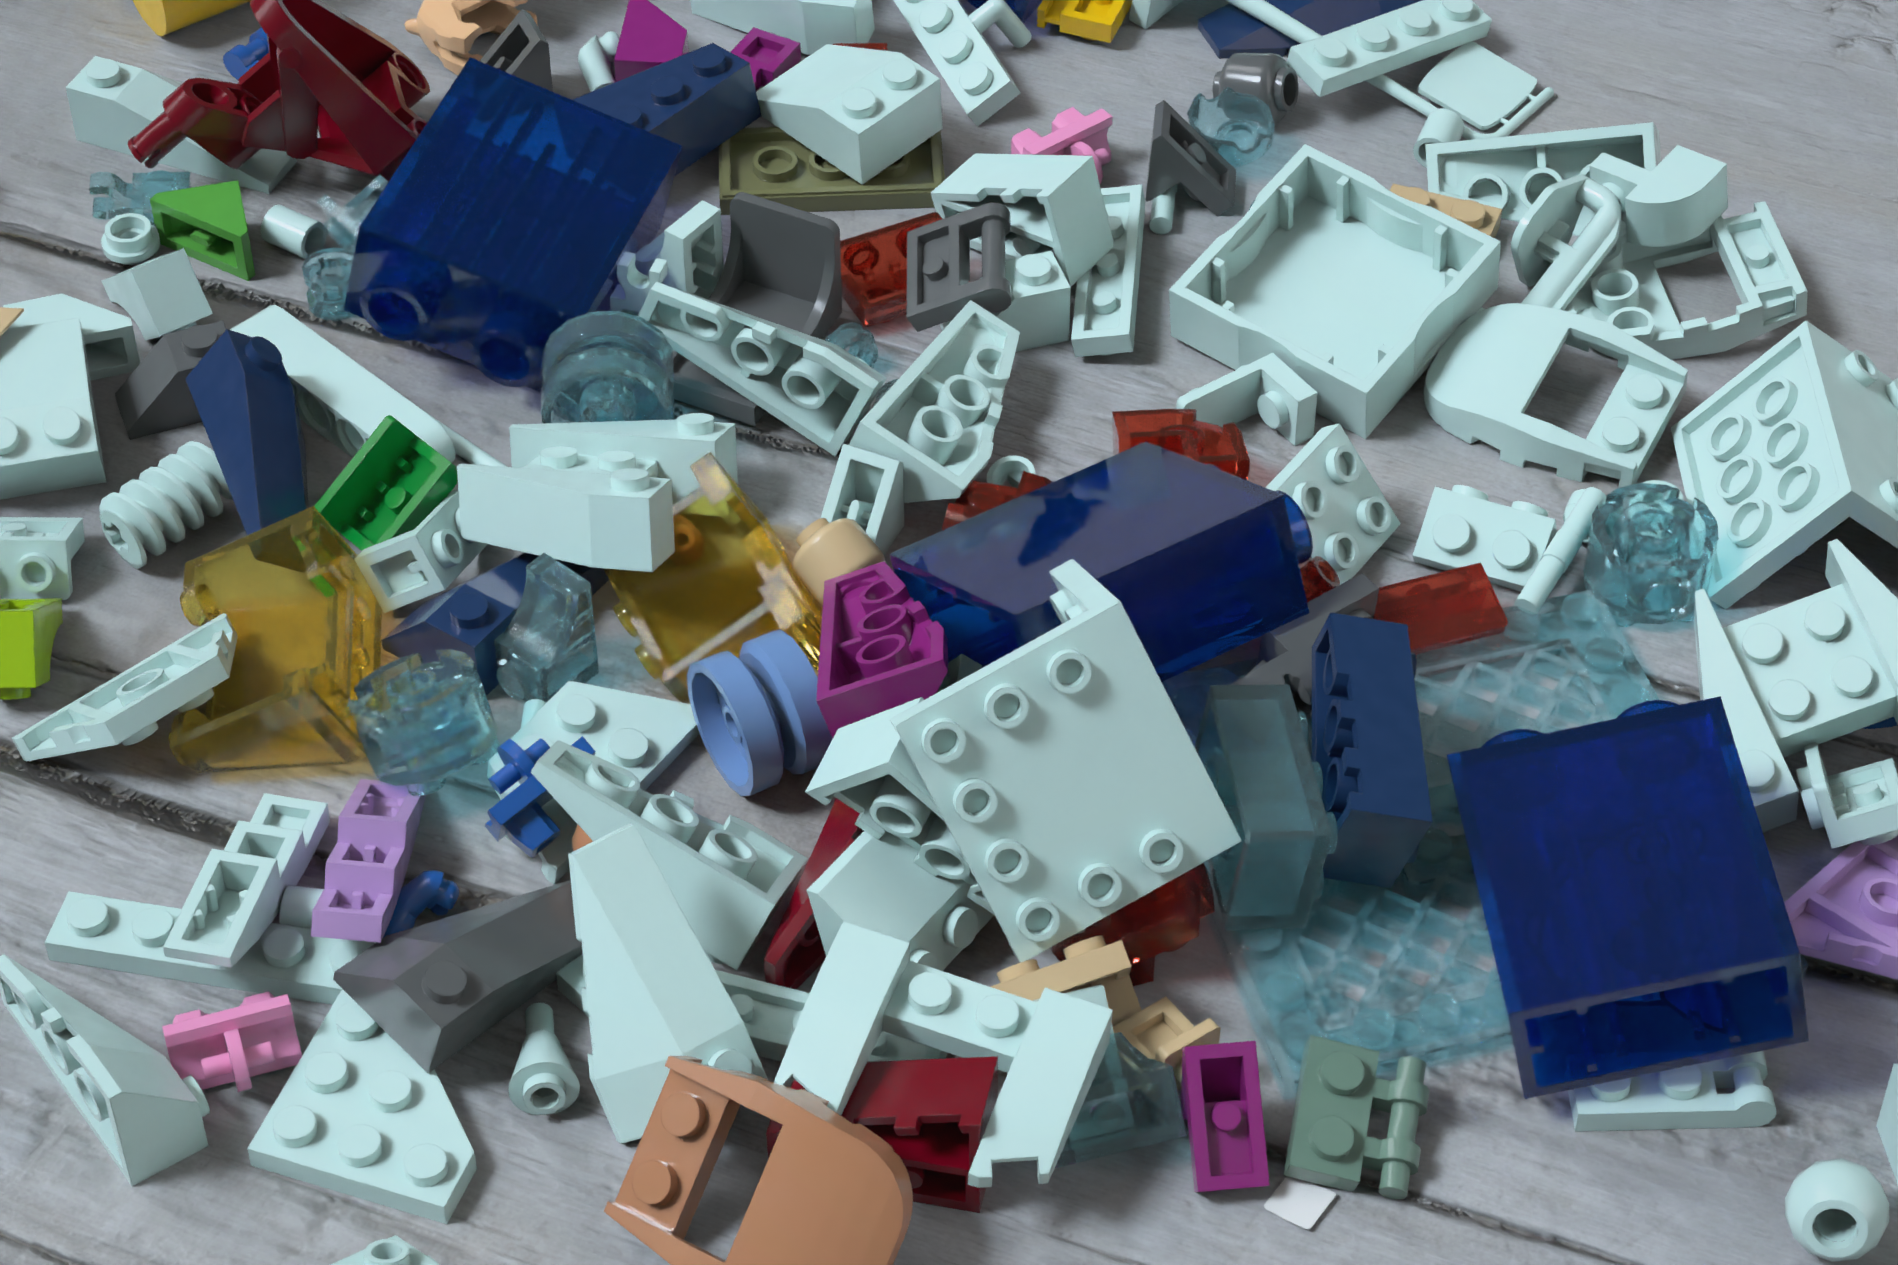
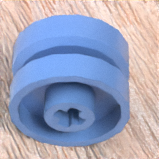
[687,629,833,796]

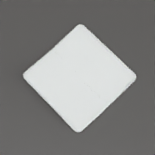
[1264,1176,1336,1230]

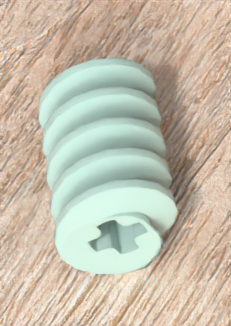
[99,441,233,569]

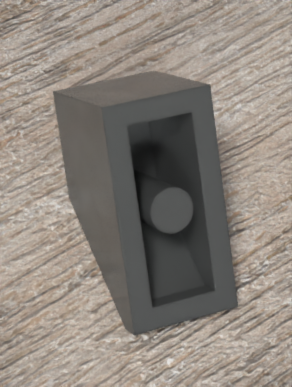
[115,320,226,440]

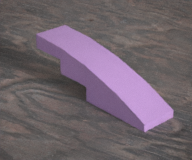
[311,779,426,943]

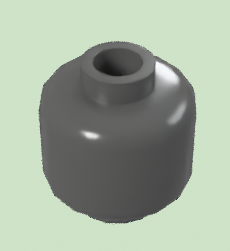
[1212,53,1299,125]

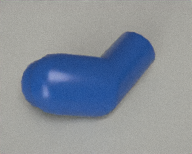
[383,870,460,938]

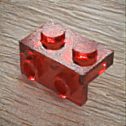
[840,212,943,328]

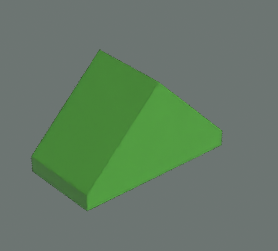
[150,180,256,281]

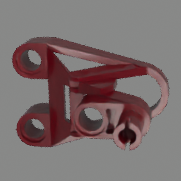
[128,0,450,195]

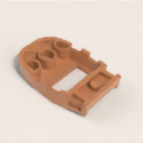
[604,1056,913,1265]

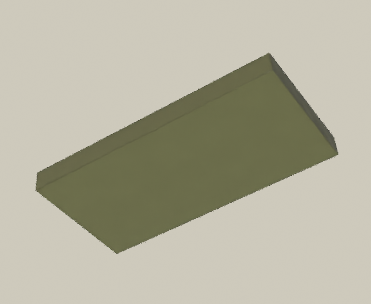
[719,127,945,215]

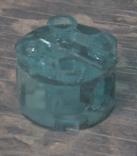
[1583,483,1719,627]
[347,649,500,796]

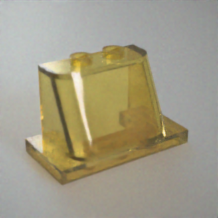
[603,452,822,704]

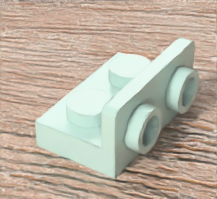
[0,517,85,600]

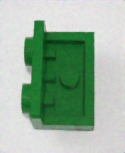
[313,415,458,551]

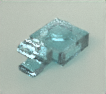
[89,170,192,226]

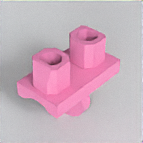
[1011,107,1113,184]
[162,991,302,1092]

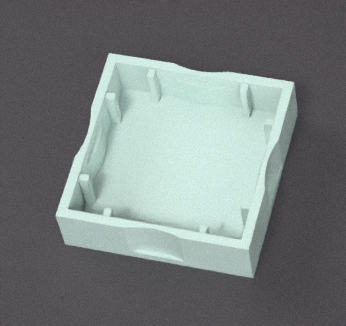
[1169,144,1501,439]

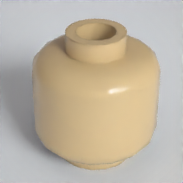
[792,518,886,607]

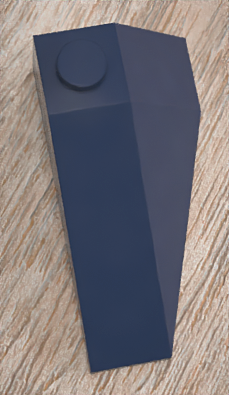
[1198,0,1422,59]
[185,329,312,569]
[381,552,619,701]

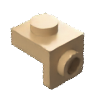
[1113,996,1221,1101]

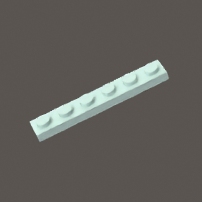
[44,891,377,1005]

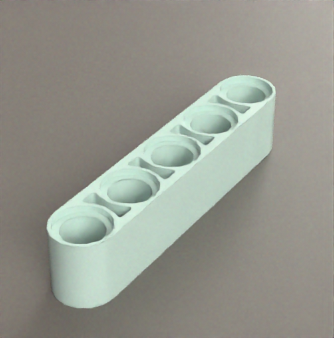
[230,305,456,463]

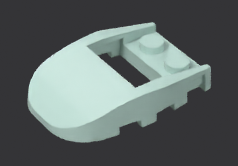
[1564,201,1808,360]
[1424,303,1688,494]

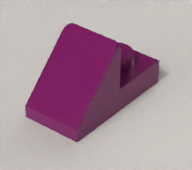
[1181,1041,1270,1192]

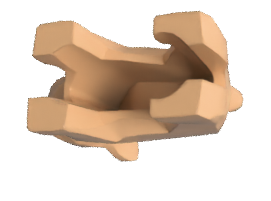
[404,0,538,79]

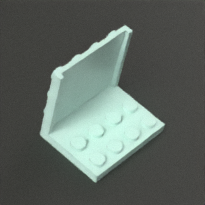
[1671,320,1898,609]
[890,559,1242,963]

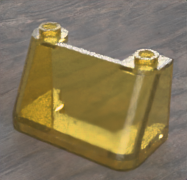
[169,506,382,774]

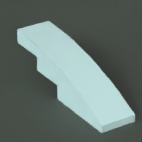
[163,793,330,968]

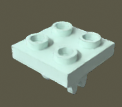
[1255,423,1401,597]

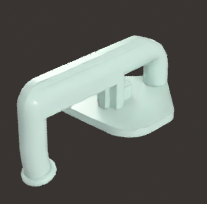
[1477,174,1621,313]

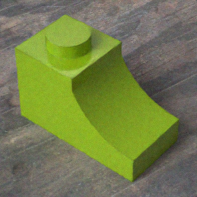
[0,598,63,700]

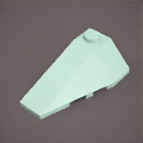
[66,56,297,194]
[634,282,887,456]
[849,300,1020,503]
[531,740,808,970]
[568,823,768,1143]
[0,954,210,1186]

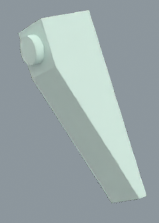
[1425,122,1661,236]

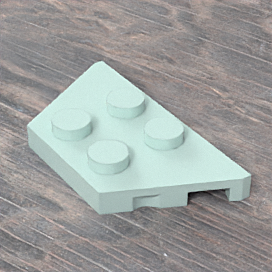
[12,613,238,761]
[487,681,700,885]

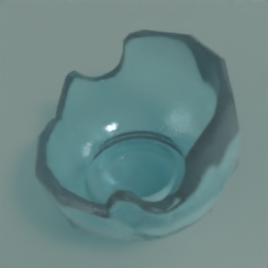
[1187,87,1275,168]

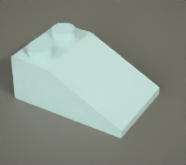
[756,44,943,185]
[0,317,106,500]

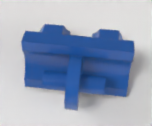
[485,736,596,858]

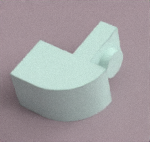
[1589,145,1728,247]

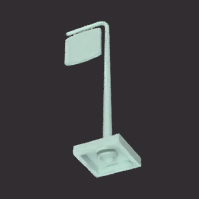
[1129,0,1554,140]

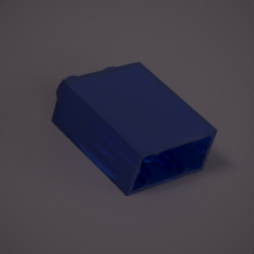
[343,57,683,401]
[889,442,1313,682]
[1447,696,1809,1099]

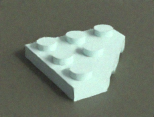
[247,990,477,1224]

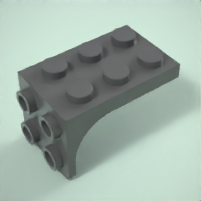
[649,192,842,426]

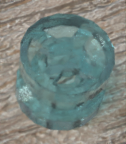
[302,247,365,321]

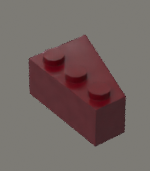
[766,1056,998,1213]

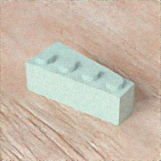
[805,697,1086,935]

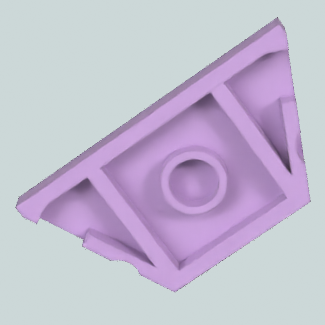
[1758,835,1898,980]

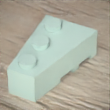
[931,153,1115,287]

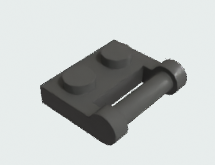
[906,202,1012,332]

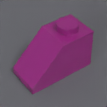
[614,0,689,82]

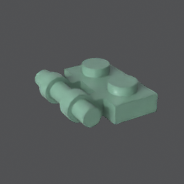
[1283,1035,1430,1199]

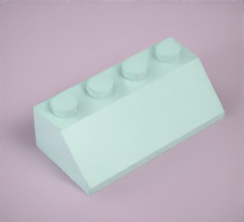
[807,831,994,971]

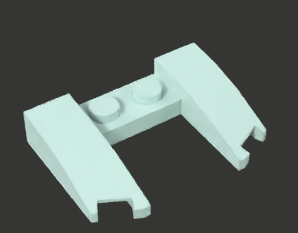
[775,921,1113,1188]

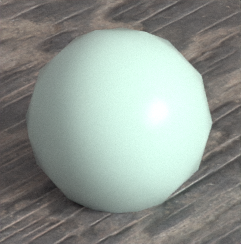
[1785,1158,1889,1262]

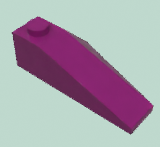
[816,561,948,738]

